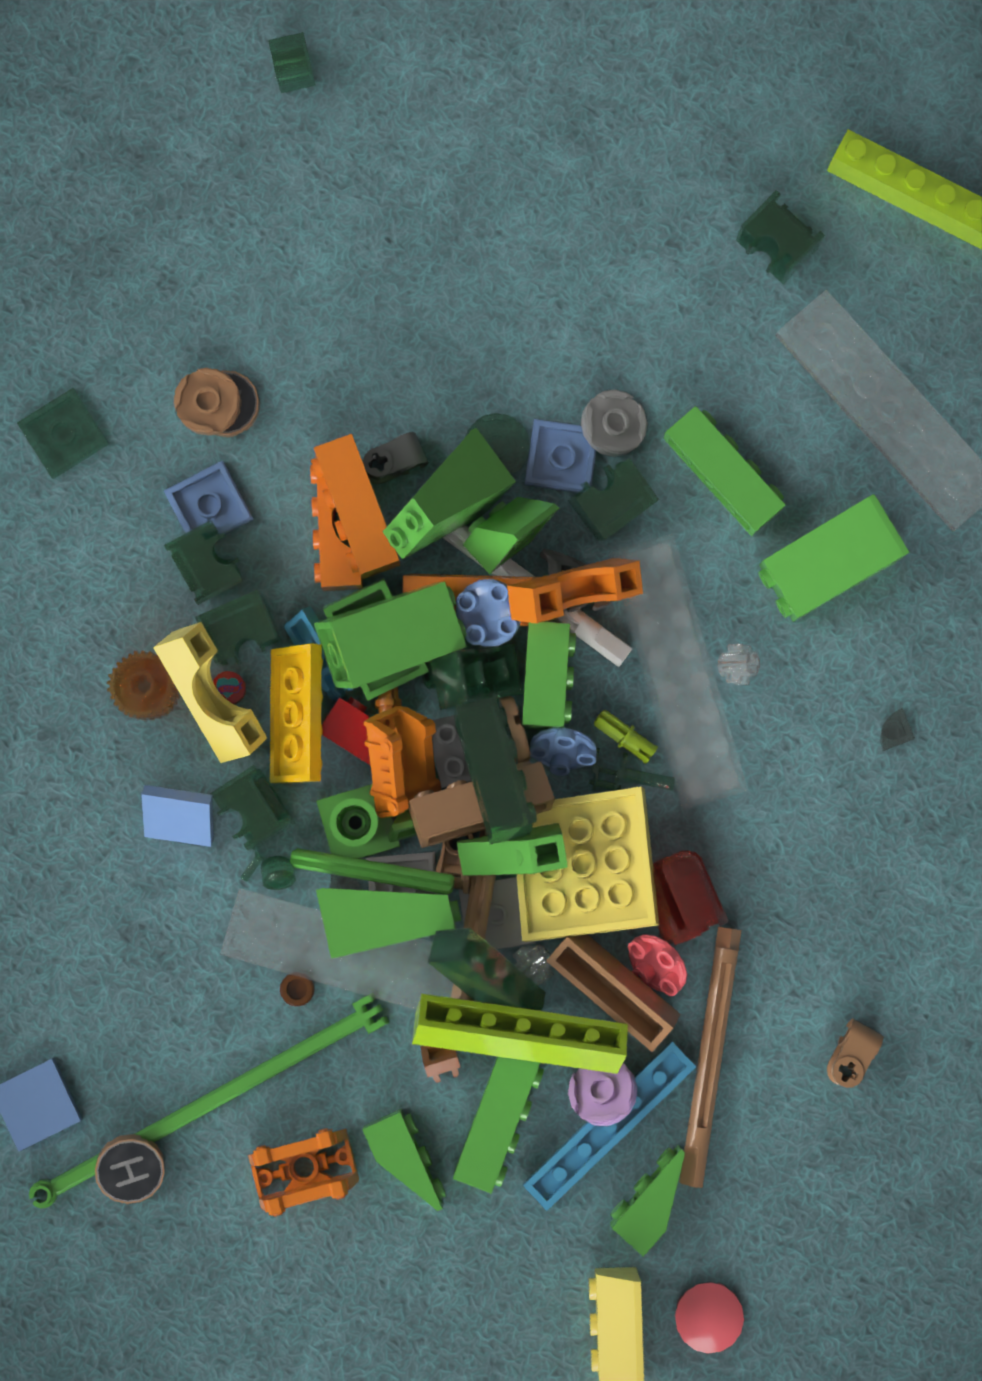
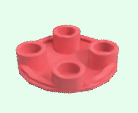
[628,934,687,997]
[675,1282,744,1353]

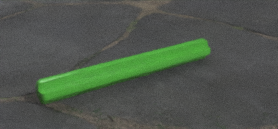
[290,848,455,895]

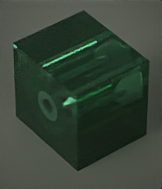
[268,32,316,93]

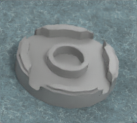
[581,389,648,457]

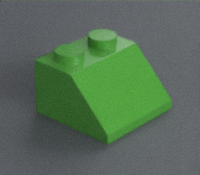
[463,497,559,574]

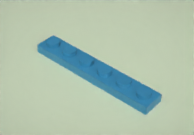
[523,1040,696,1211]

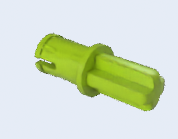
[594,710,658,764]

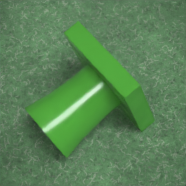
[316,784,400,859]

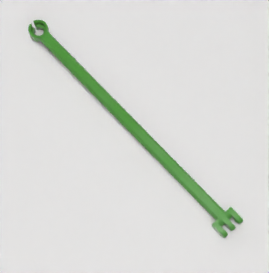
[29,992,390,1209]

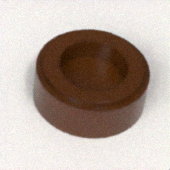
[280,972,315,1007]

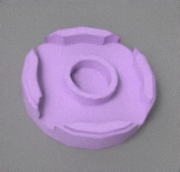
[568,1063,637,1126]

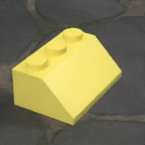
[589,1267,644,1381]

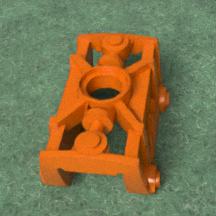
[364,706,441,818]
[248,1128,359,1217]

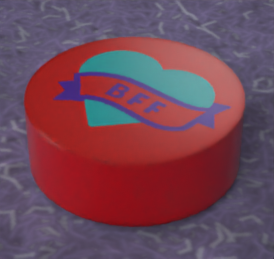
[213,671,246,705]

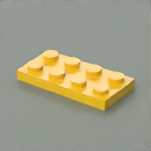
[270,643,323,783]

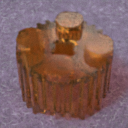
[106,650,180,721]

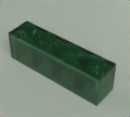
[454,696,537,845]
[427,928,546,1011]

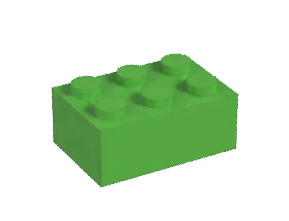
[522,622,576,730]

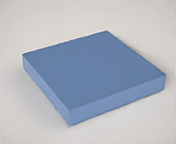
[524,419,596,494]
[164,460,254,550]
[141,785,214,847]
[0,1058,83,1152]

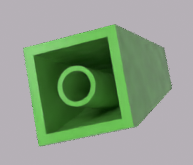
[383,428,516,559]
[758,494,909,622]
[314,581,467,689]
[316,888,462,959]

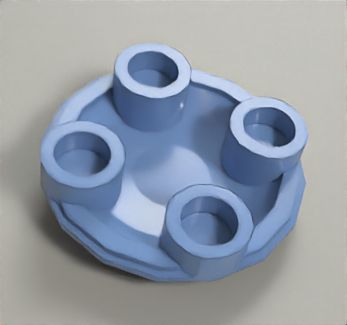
[456,579,521,647]
[529,728,597,776]

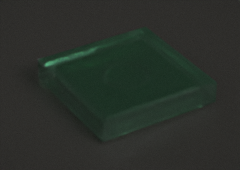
[17,388,109,479]

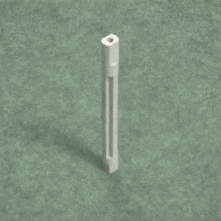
[443,526,633,667]

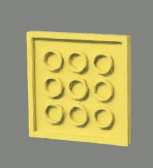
[512,787,659,942]

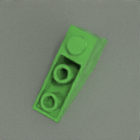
[457,823,568,876]
[362,1108,447,1211]
[610,1145,685,1257]

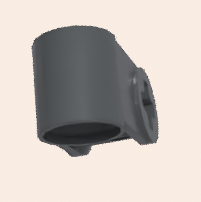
[363,432,429,484]

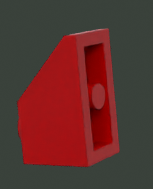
[322,697,371,766]

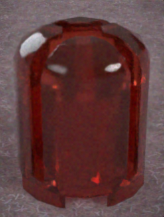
[653,850,729,945]

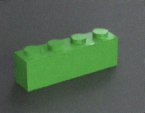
[663,406,785,536]
[453,1056,544,1194]

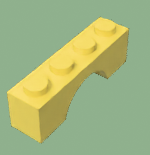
[153,622,267,763]

